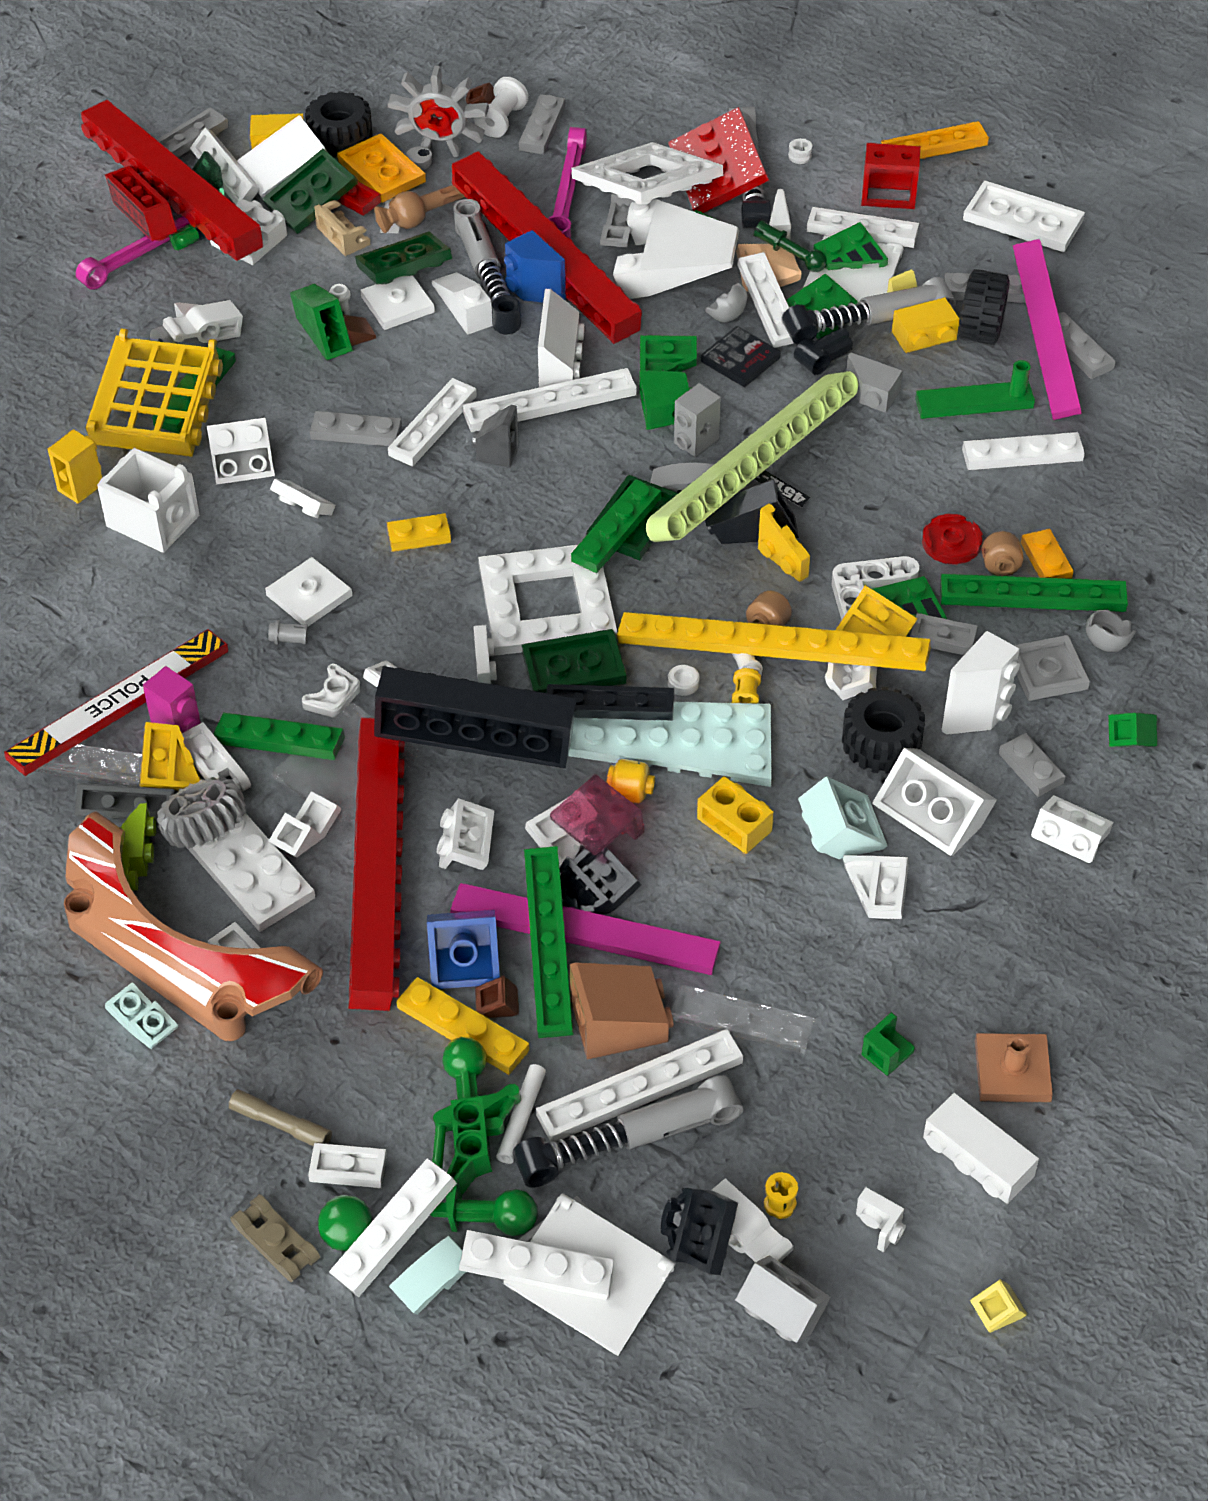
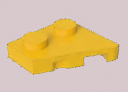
[758,503,810,582]
[835,585,918,637]
[140,722,200,791]

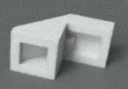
[269,791,341,857]

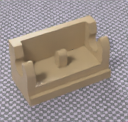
[314,200,371,256]

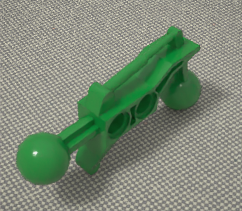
[430,1037,538,1237]

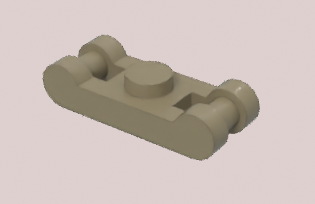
[230,1194,320,1282]

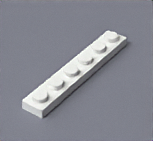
[463,368,636,432]
[536,1029,743,1143]

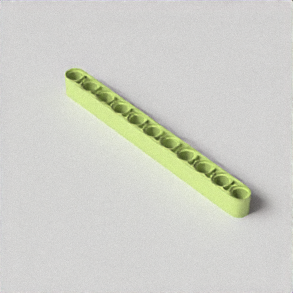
[646,371,858,542]

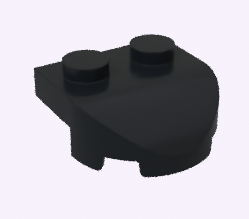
[560,838,641,915]
[661,1188,738,1275]

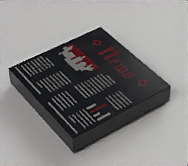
[701,326,781,388]

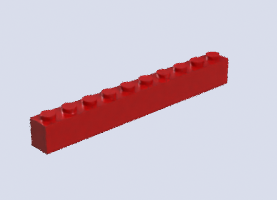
[81,100,263,261]
[452,151,642,344]
[348,717,405,1011]

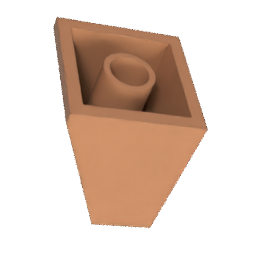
[570,963,674,1059]

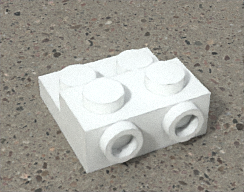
[210,199,287,265]

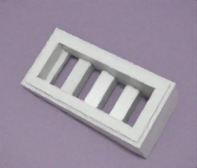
[769,189,791,240]

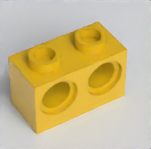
[697,776,774,854]

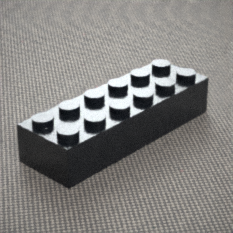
[374,666,577,769]

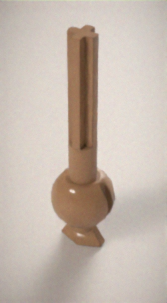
[374,185,465,233]

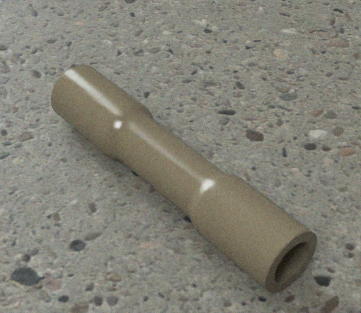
[229,1089,332,1147]

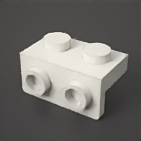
[825,662,877,700]

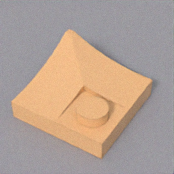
[736,244,802,292]

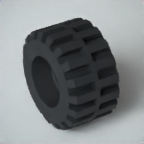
[305,91,373,158]
[959,269,1010,345]
[842,687,925,774]

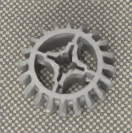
[157,777,246,849]

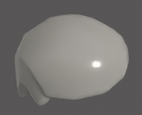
[705,283,748,323]
[1086,610,1136,652]

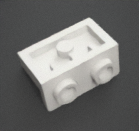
[1031,795,1114,863]
[437,798,494,870]

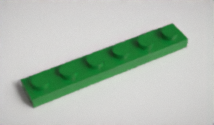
[940,574,1128,612]
[524,846,573,1038]

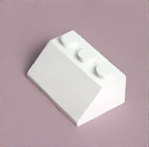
[538,289,585,388]
[942,631,1020,734]
[872,748,997,856]

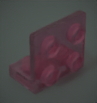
[550,774,644,855]

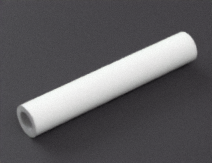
[496,1064,546,1164]

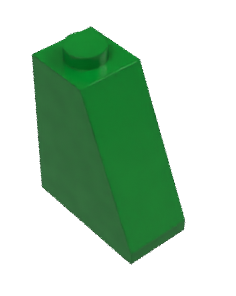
[290,284,353,360]

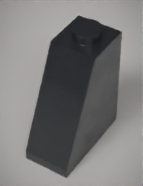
[705,480,799,544]

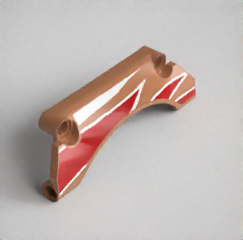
[64,812,323,1041]

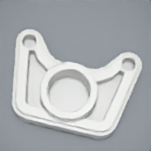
[302,664,360,718]

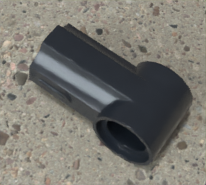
[794,328,853,375]

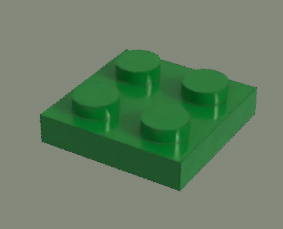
[786,274,858,339]

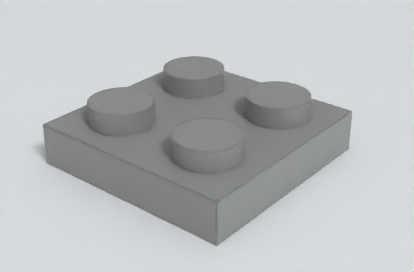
[1014,635,1090,701]

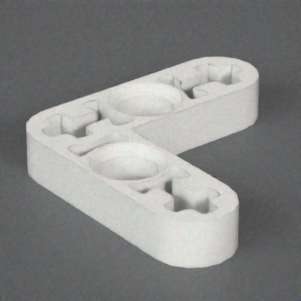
[832,556,919,621]

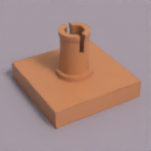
[975,1033,1053,1102]

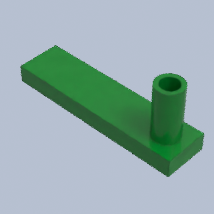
[915,360,1035,419]

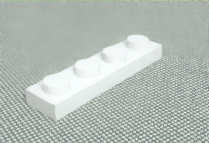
[190,128,260,204]
[807,207,919,248]
[737,252,794,348]
[388,378,477,467]
[962,432,1084,470]
[329,1158,457,1297]
[459,1230,614,1300]

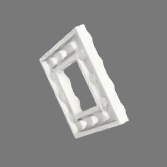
[571,142,723,204]
[478,545,617,656]

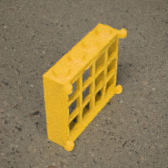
[86,328,223,457]

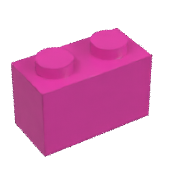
[143,666,201,733]

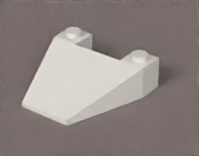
[613,199,739,299]

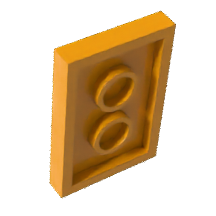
[337,133,426,203]

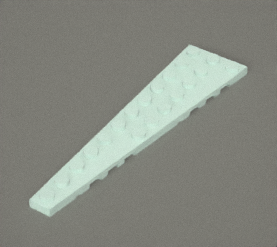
[568,702,771,787]

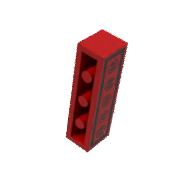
[105,165,177,242]

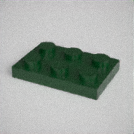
[262,148,358,234]
[355,231,452,284]
[586,475,679,561]
[521,629,627,693]

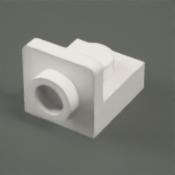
[856,1187,906,1252]

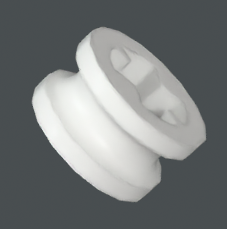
[788,138,812,164]

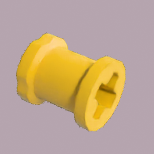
[731,668,761,703]
[764,1172,798,1219]

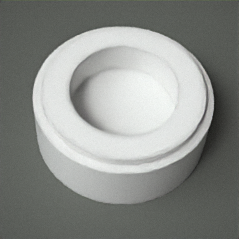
[668,665,699,696]

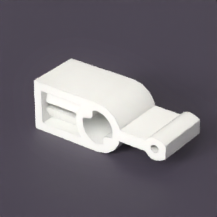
[163,300,243,343]
[711,1178,794,1262]

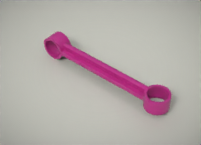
[548,127,587,239]
[76,216,190,290]

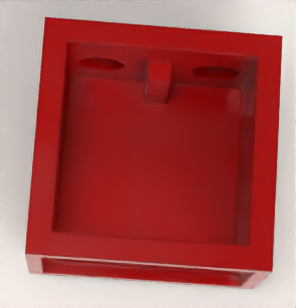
[861,143,921,209]

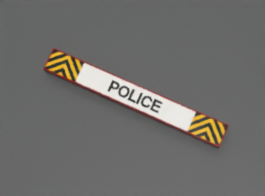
[4,629,228,776]

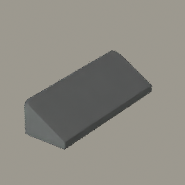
[74,783,178,821]

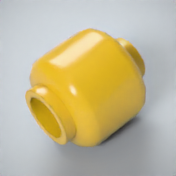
[606,759,655,804]

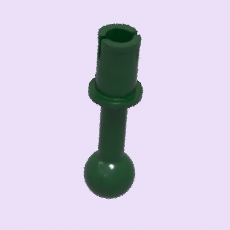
[753,220,827,272]

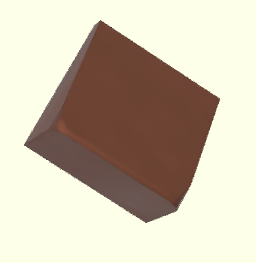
[466,82,495,104]
[343,314,376,346]
[475,976,519,1018]

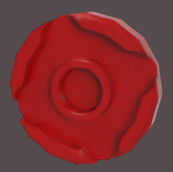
[922,514,983,565]

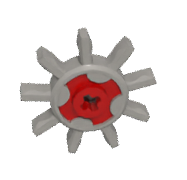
[387,66,489,157]

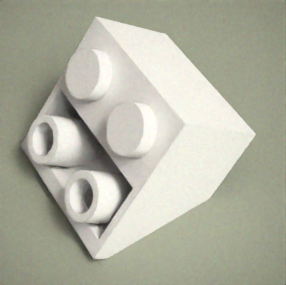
[207,418,275,485]

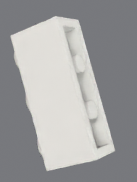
[923,1093,1039,1204]

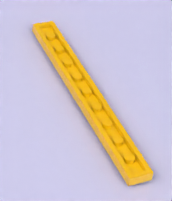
[617,612,931,671]

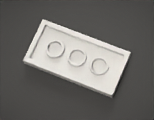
[963,180,1085,252]
[187,813,315,932]

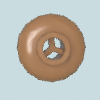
[982,531,1024,576]
[746,590,792,626]

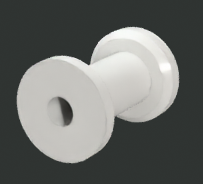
[474,77,528,138]

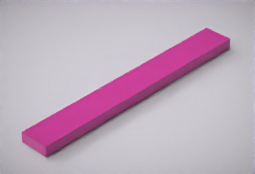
[1013,239,1082,420]
[450,883,720,975]

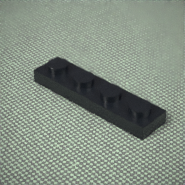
[547,684,675,721]

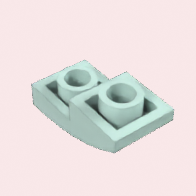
[105,982,178,1049]
[389,1236,465,1315]

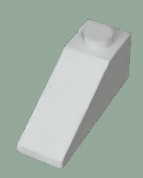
[432,272,493,335]

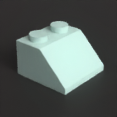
[798,776,888,859]

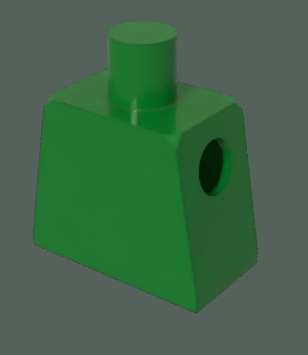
[639,371,693,430]

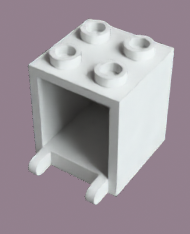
[97,448,200,553]

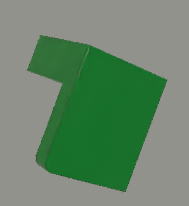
[1108,713,1157,747]
[861,1012,915,1076]

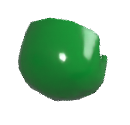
[318,1195,373,1252]

